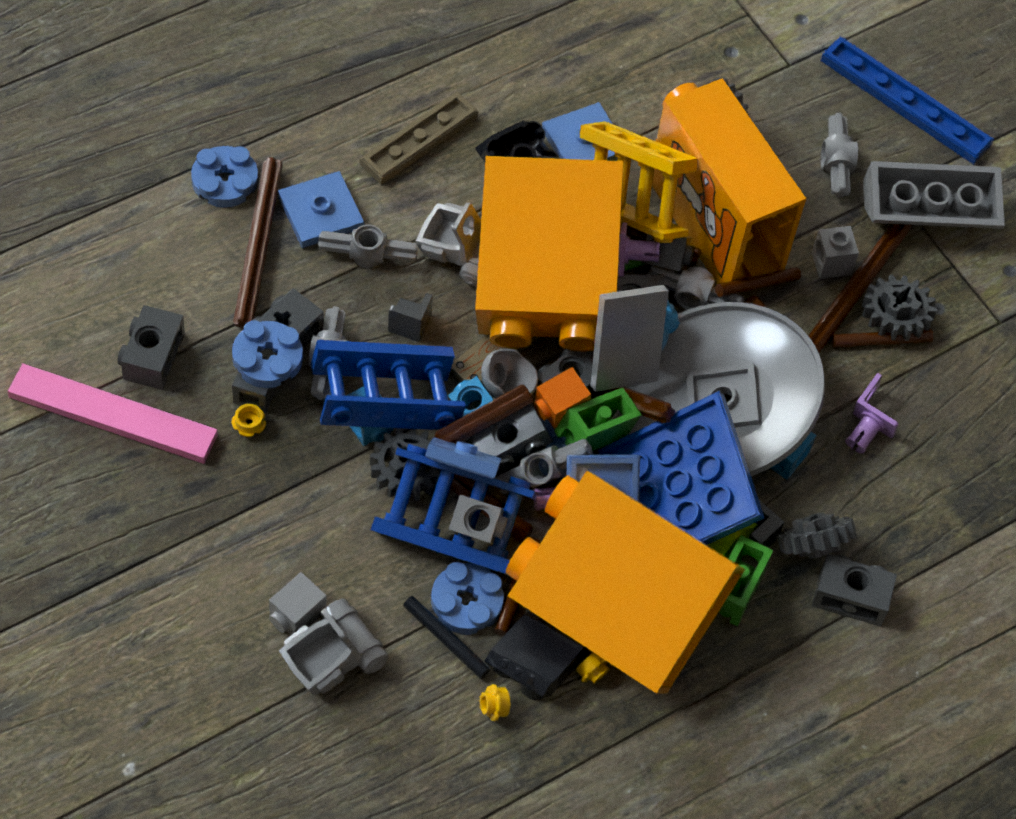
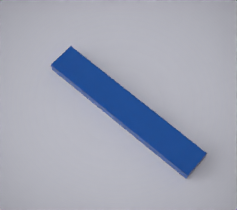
[820,36,994,165]

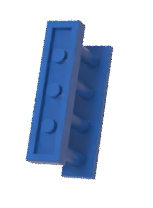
[311,340,466,430]
[371,444,537,574]

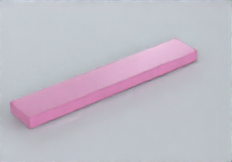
[8,363,218,464]

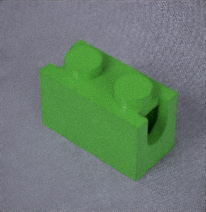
[554,387,642,451]
[719,535,773,626]

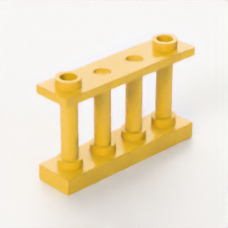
[580,121,698,243]

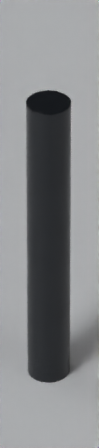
[403,596,491,679]

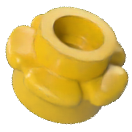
[231,403,266,437]
[576,652,610,684]
[480,684,510,721]

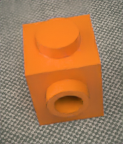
[534,367,591,429]

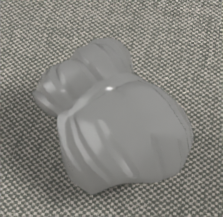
[481,348,538,400]

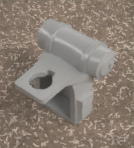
[416,202,481,287]
[279,598,389,696]

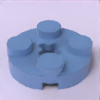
[191,146,258,208]
[232,320,303,388]
[431,562,504,635]

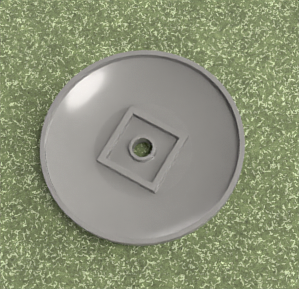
[618,302,825,476]

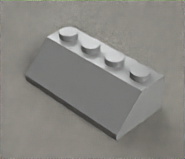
[863,161,1005,229]

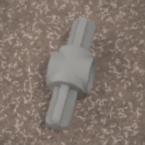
[821,113,858,198]
[318,224,418,268]
[647,265,744,310]
[309,306,348,400]
[496,439,593,494]

